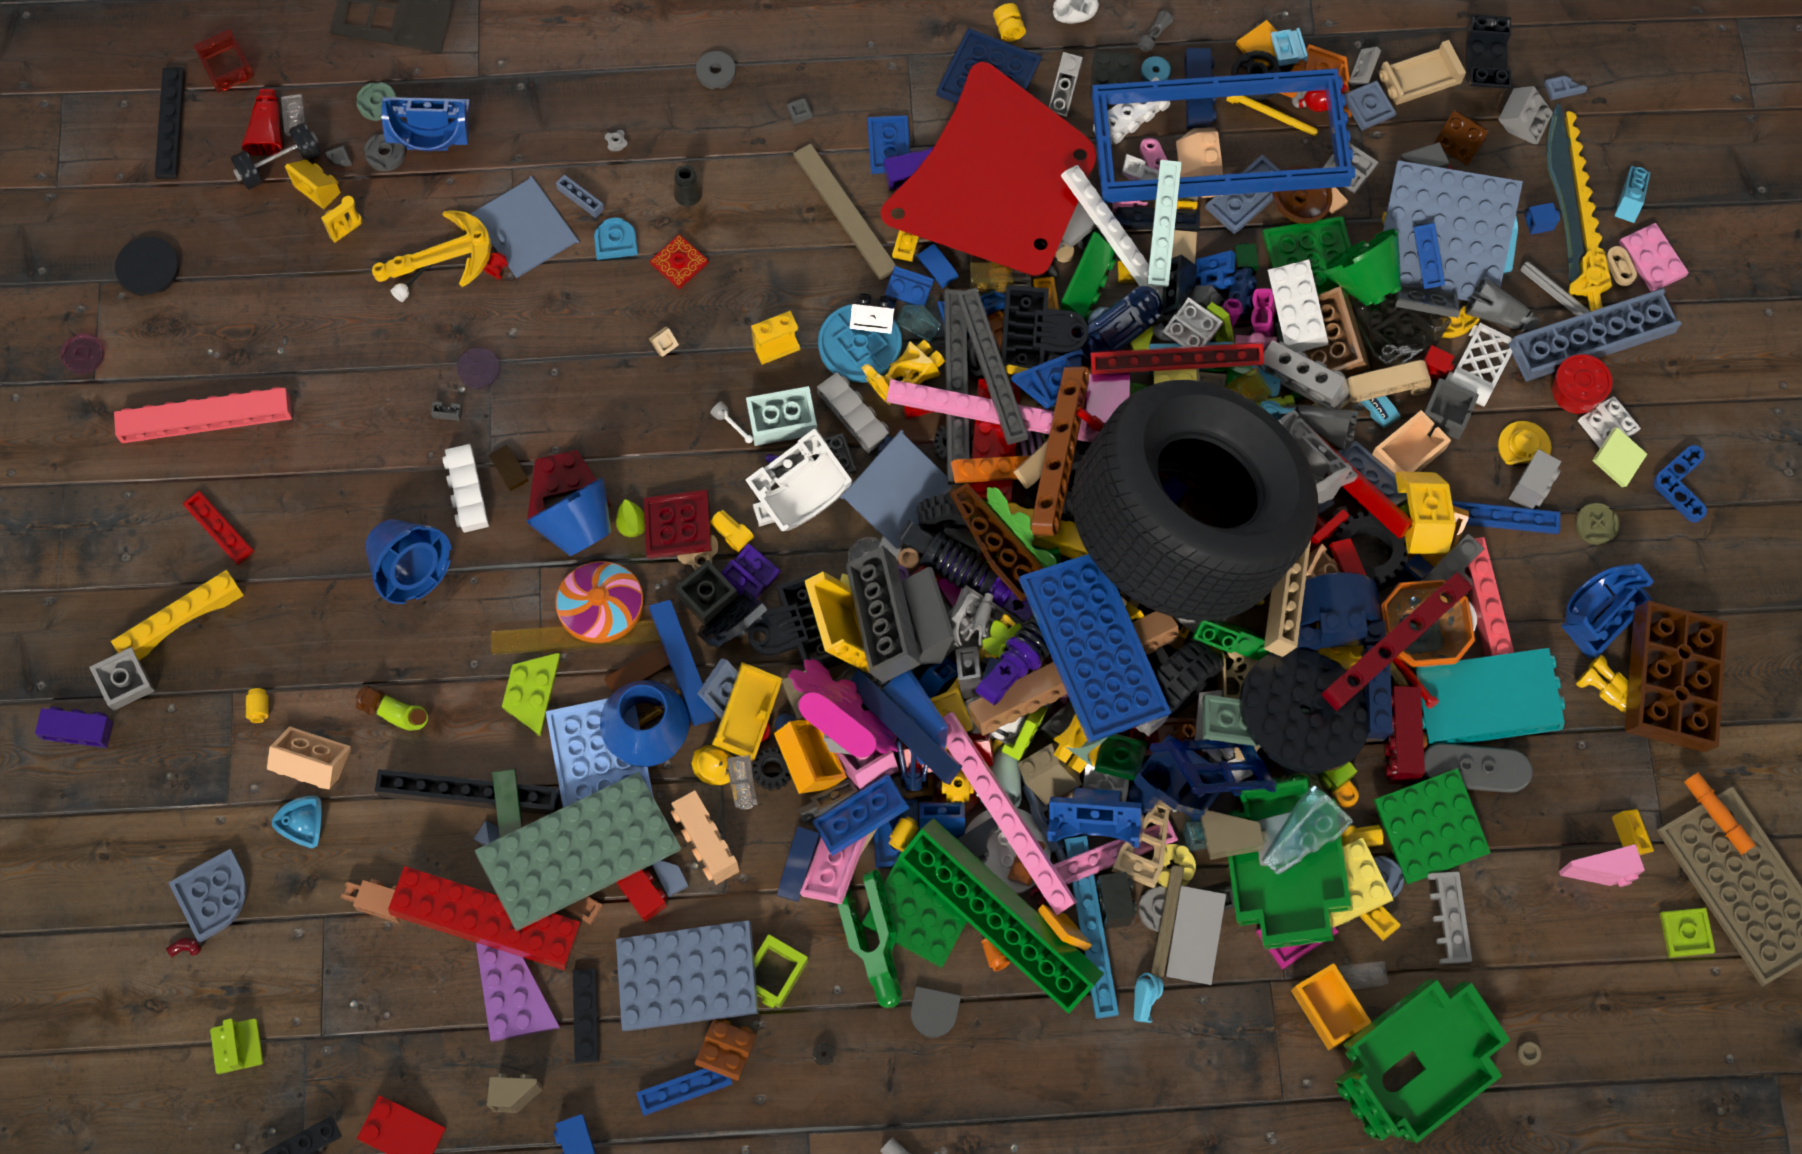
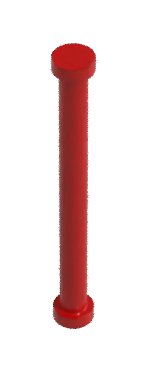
[1392,657,1439,709]

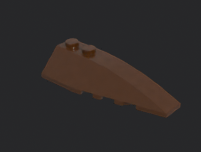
[950,483,1044,601]

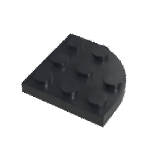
[697,590,768,647]

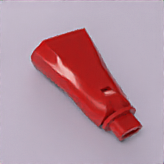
[241,89,283,155]

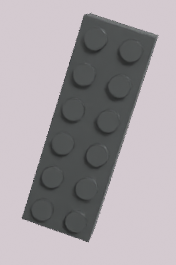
[846,546,921,683]

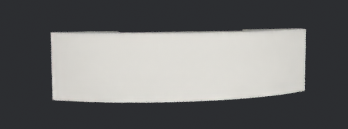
[1122,154,1198,201]

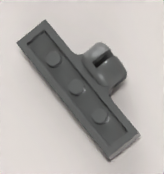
[1409,534,1485,603]

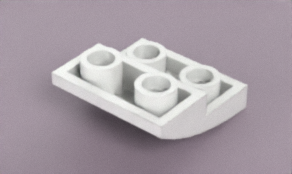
[1163,297,1223,347]
[1578,396,1641,448]

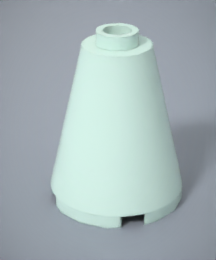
[976,747,1021,808]

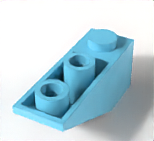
[1615,166,1651,223]

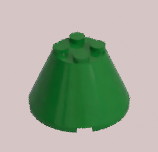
[1321,228,1402,306]

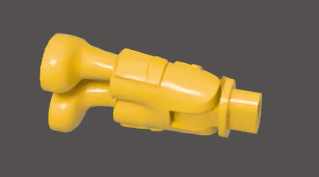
[1575,654,1629,714]

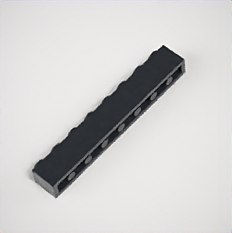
[374,769,560,815]

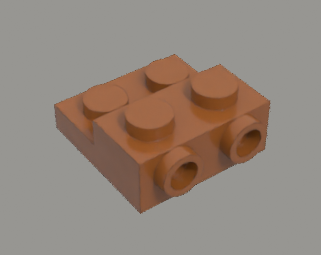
[695,1018,757,1081]

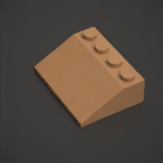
[1304,286,1371,377]

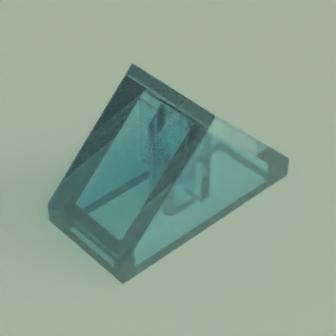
[895,305,941,342]
[1182,822,1207,852]

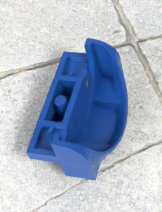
[382,97,470,151]
[1047,788,1143,848]

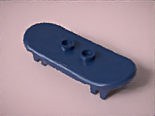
[1075,286,1162,365]

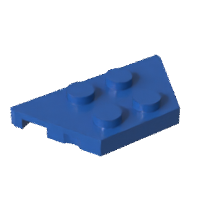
[1011,349,1083,409]

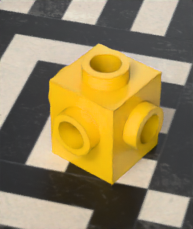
[942,770,974,803]

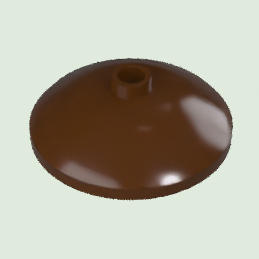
[1272,166,1332,224]

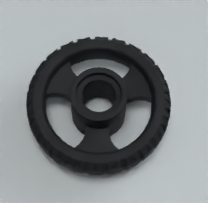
[1231,50,1283,100]

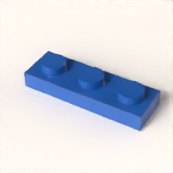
[1413,223,1445,289]

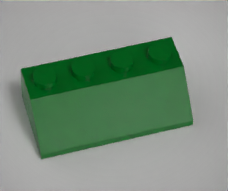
[1060,232,1117,322]

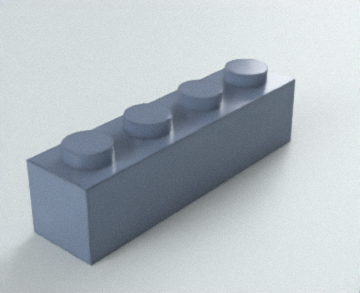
[556,175,604,218]

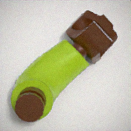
[355,686,428,731]

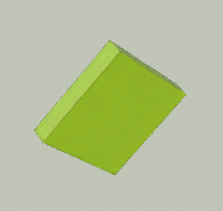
[1659,908,1715,958]

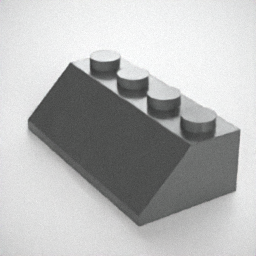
[901,567,954,664]

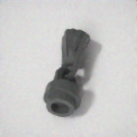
[1138,11,1173,52]

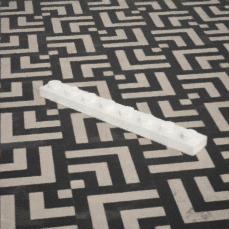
[1061,165,1163,302]

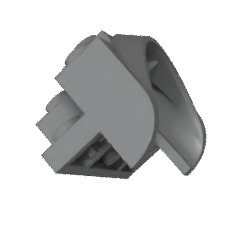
[1279,410,1358,504]
[947,585,1025,665]

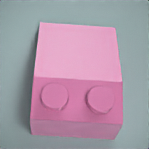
[837,749,899,791]
[1559,845,1645,887]

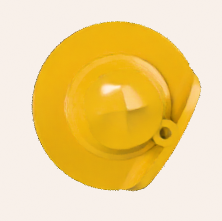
[1498,421,1551,465]

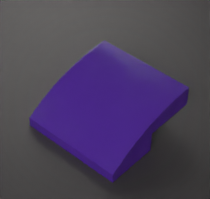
[721,543,782,599]

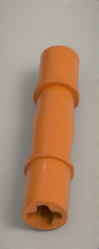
[1684,772,1756,855]

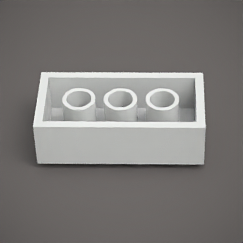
[1268,260,1329,353]

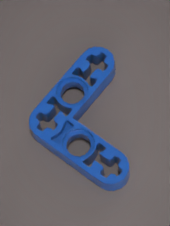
[1653,445,1707,523]

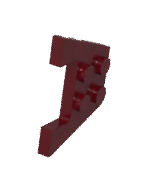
[527,450,611,520]

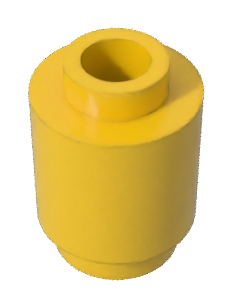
[246,688,269,723]
[889,816,920,852]

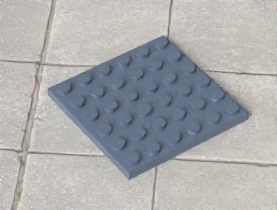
[1383,160,1523,301]

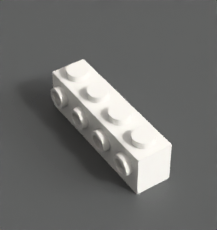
[1093,77,1170,145]

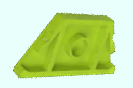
[502,653,561,736]

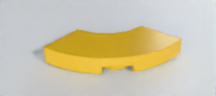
[1428,306,1480,338]

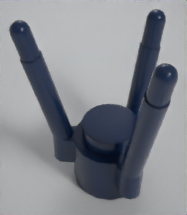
[897,741,928,791]

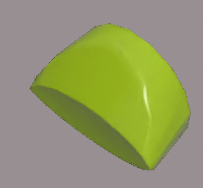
[616,499,645,537]

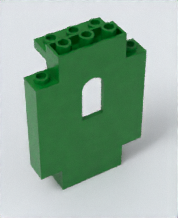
[1228,774,1353,950]
[1334,979,1510,1143]

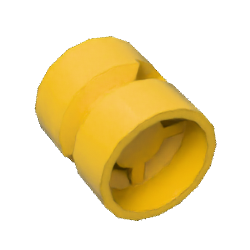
[993,3,1026,42]

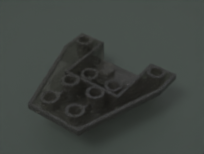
[1351,293,1451,367]

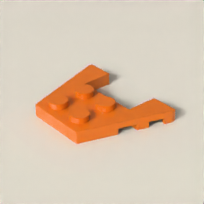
[1279,44,1352,117]

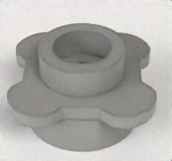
[605,130,628,151]

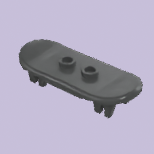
[1424,743,1533,793]

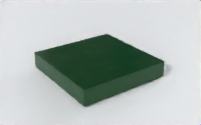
[1094,734,1148,781]

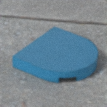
[594,217,638,260]

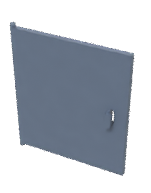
[471,176,580,278]
[840,430,953,548]

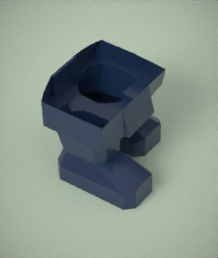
[1127,735,1229,822]

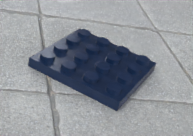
[936,28,1042,104]

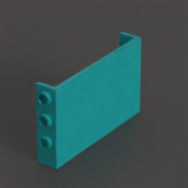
[1414,648,1565,747]

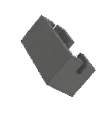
[431,401,462,421]

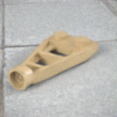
[1112,800,1171,888]

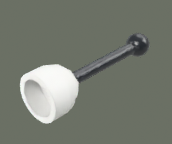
[391,264,432,302]

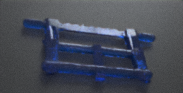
[1149,739,1277,797]

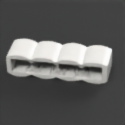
[442,444,489,532]

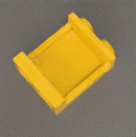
[751,311,800,365]

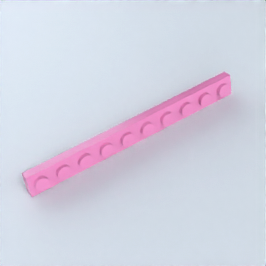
[886,379,1099,443]
[943,712,1077,915]

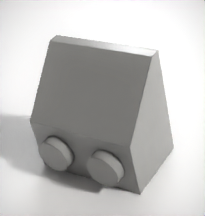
[89,647,155,711]

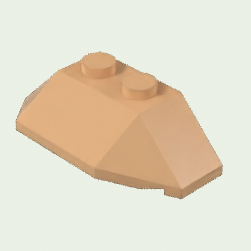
[1176,127,1223,198]

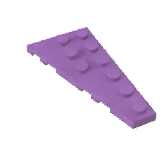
[476,943,560,1042]

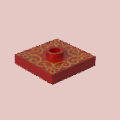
[650,234,709,290]

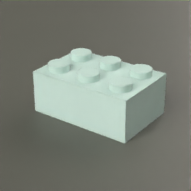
[746,386,817,446]

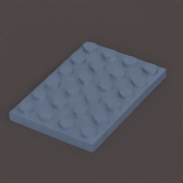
[616,920,759,1032]

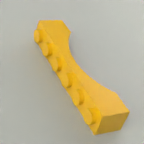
[111,570,244,660]

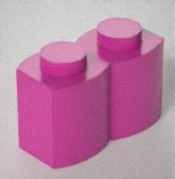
[1251,289,1276,337]

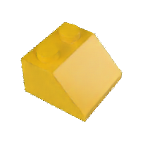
[285,160,341,209]

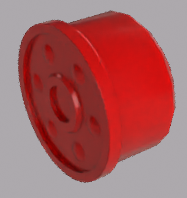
[1552,354,1612,414]

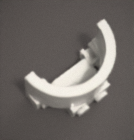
[746,428,852,531]

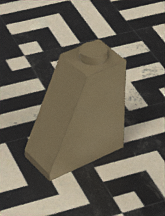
[1201,810,1267,860]

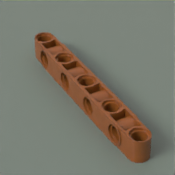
[1031,367,1089,536]

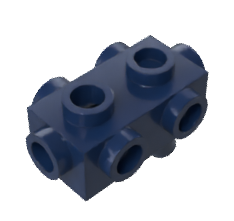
[1228,267,1257,318]

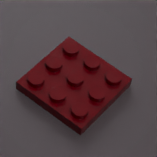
[644,490,712,559]

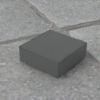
[786,98,812,124]

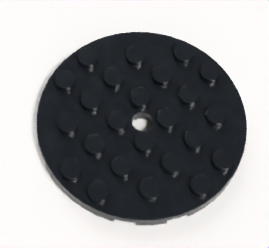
[1239,649,1369,774]

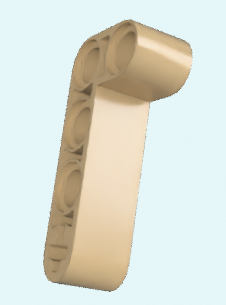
[1346,360,1431,403]

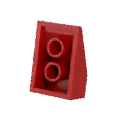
[356,1095,446,1154]

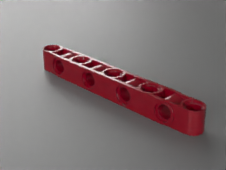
[1321,571,1474,711]

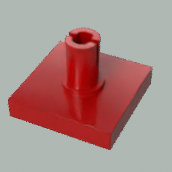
[1309,509,1349,553]

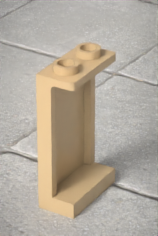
[1379,40,1466,105]

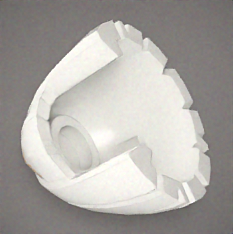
[1053,0,1099,23]

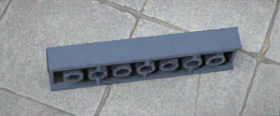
[1508,288,1681,381]

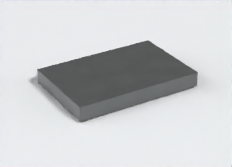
[1394,284,1460,318]

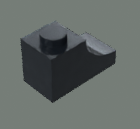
[957,817,999,863]

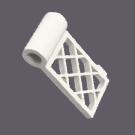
[1445,323,1513,407]

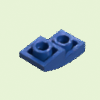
[917,244,959,288]

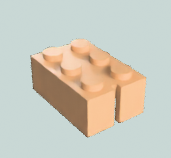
[1372,410,1451,473]

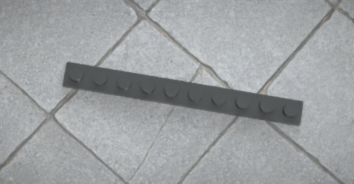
[944,289,970,485]

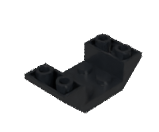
[1465,14,1511,89]

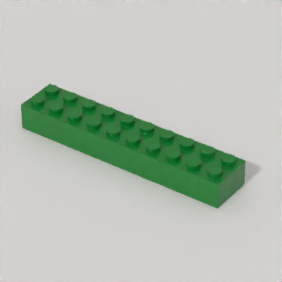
[898,818,1104,1014]

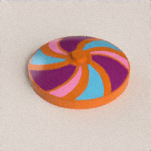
[555,561,644,643]

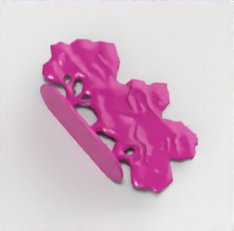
[788,659,898,757]

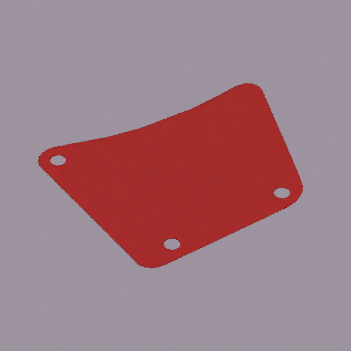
[880,62,1096,276]

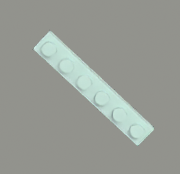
[1147,160,1181,287]

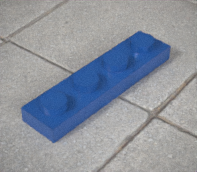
[636,1068,733,1116]

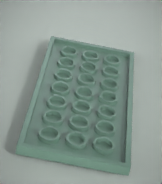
[475,772,681,931]

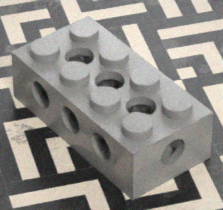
[1261,340,1350,409]

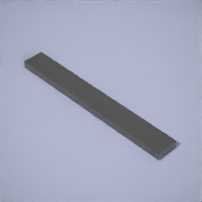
[956,288,1029,445]

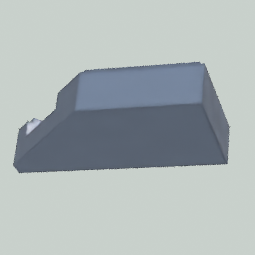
[1544,76,1587,100]
[652,860,689,897]

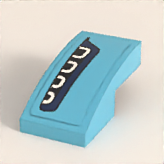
[1360,396,1401,428]

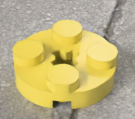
[1152,844,1196,888]

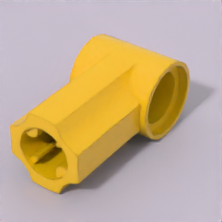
[710,510,754,552]
[1341,825,1383,847]

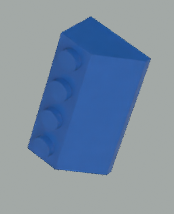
[883,670,948,765]

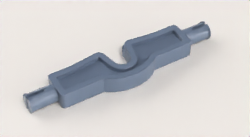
[1021,774,1067,862]

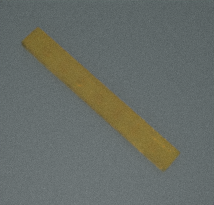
[491,620,662,655]

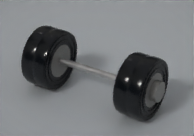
[231,122,321,190]

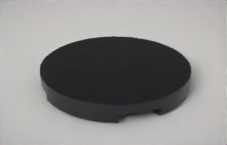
[115,237,179,296]

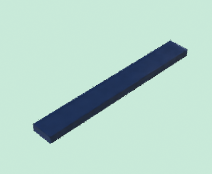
[850,669,962,785]

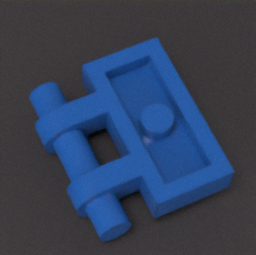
[1195,250,1236,289]

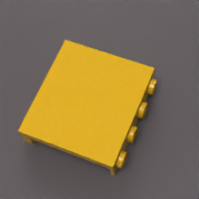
[805,572,869,673]

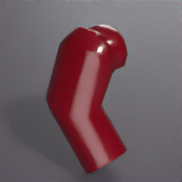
[166,938,202,958]

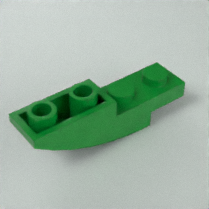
[1192,620,1272,661]

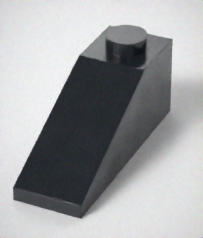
[1162,254,1197,316]

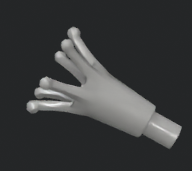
[960,593,994,646]

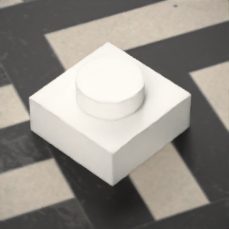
[753,502,775,527]

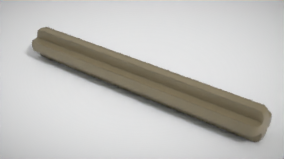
[1151,865,1184,978]

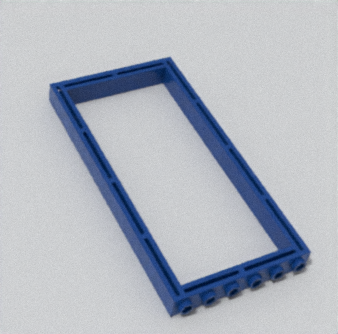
[1092,69,1355,203]

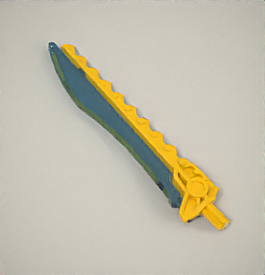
[1546,104,1612,312]

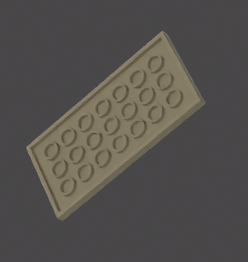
[1657,787,1802,987]

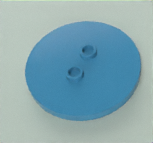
[818,304,902,383]

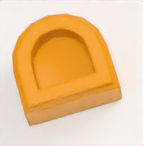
[1331,780,1359,808]

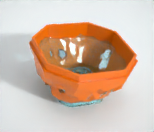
[1381,580,1475,667]

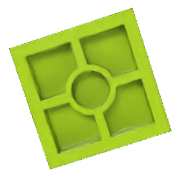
[1001,706,1048,761]

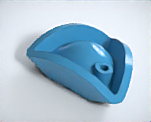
[271,796,321,848]

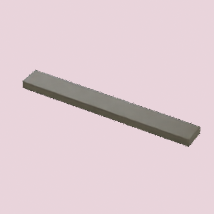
[793,144,896,280]

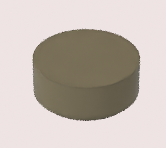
[1516,1041,1541,1066]

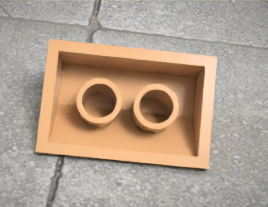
[267,726,351,789]

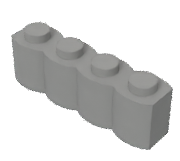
[817,372,890,454]

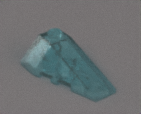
[1261,785,1353,875]

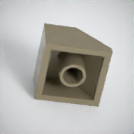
[1017,743,1082,805]

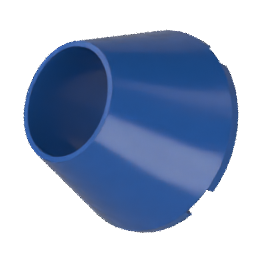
[527,478,612,556]
[365,519,452,604]
[600,680,689,767]

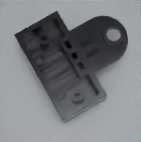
[1000,285,1088,369]
[748,572,846,671]

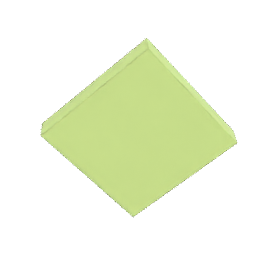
[1592,427,1647,487]

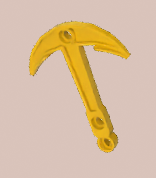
[372,211,492,287]

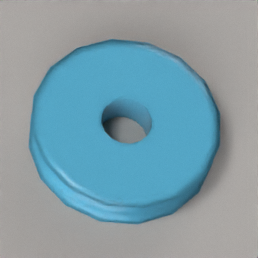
[1141,56,1171,82]

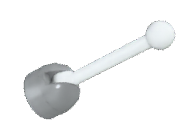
[710,401,753,443]

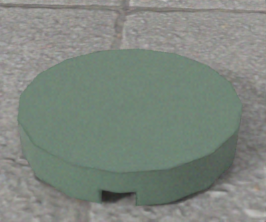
[357,82,397,121]

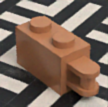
[340,879,402,924]

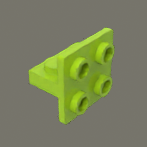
[210,1018,263,1074]

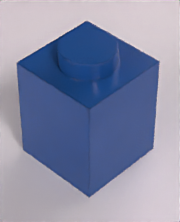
[1524,203,1560,235]

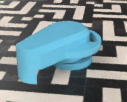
[1134,973,1164,1023]

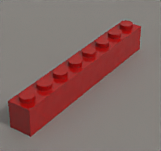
[1091,342,1264,374]

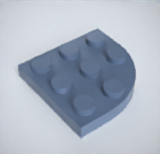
[168,849,247,942]

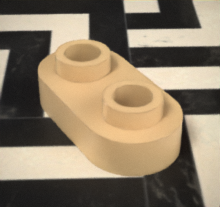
[1606,246,1637,286]

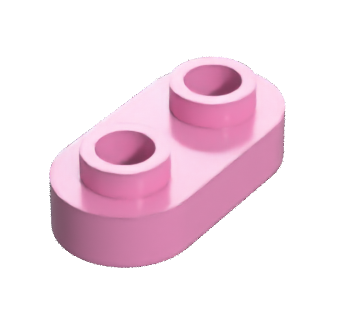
[1139,138,1167,171]

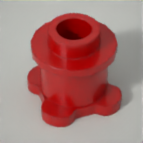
[483,252,508,280]

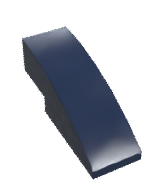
[777,826,820,902]

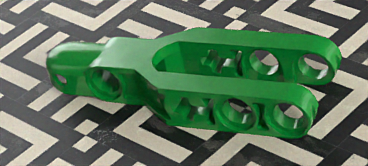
[837,869,902,1008]

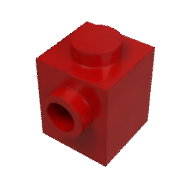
[1424,345,1455,380]

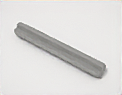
[1520,261,1590,316]

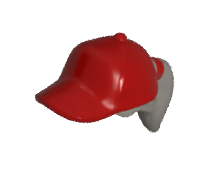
[1291,83,1348,112]

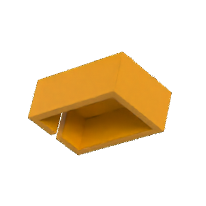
[774,720,847,794]
[1291,963,1371,1051]

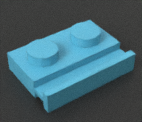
[1271,28,1308,66]

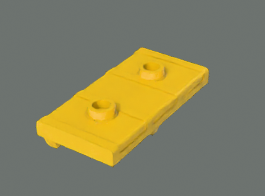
[712,662,783,760]

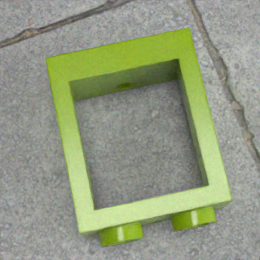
[754,934,808,1009]

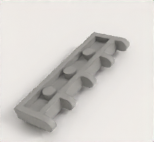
[1427,872,1472,965]

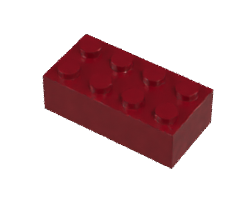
[1384,686,1425,785]

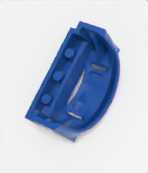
[1561,563,1654,658]

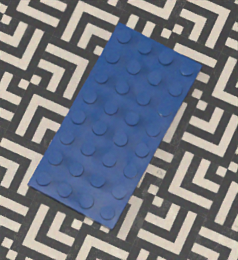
[1019,554,1171,743]

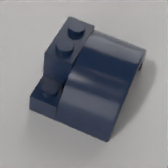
[1296,572,1387,652]

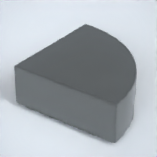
[325,145,352,167]

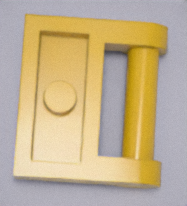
[321,196,362,243]

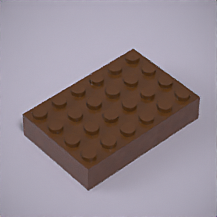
[1624,601,1727,752]

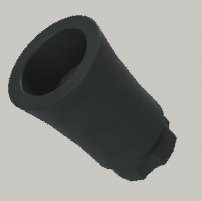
[674,165,702,206]

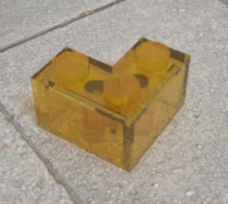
[1223,366,1272,403]

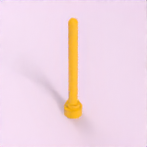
[1226,96,1318,136]

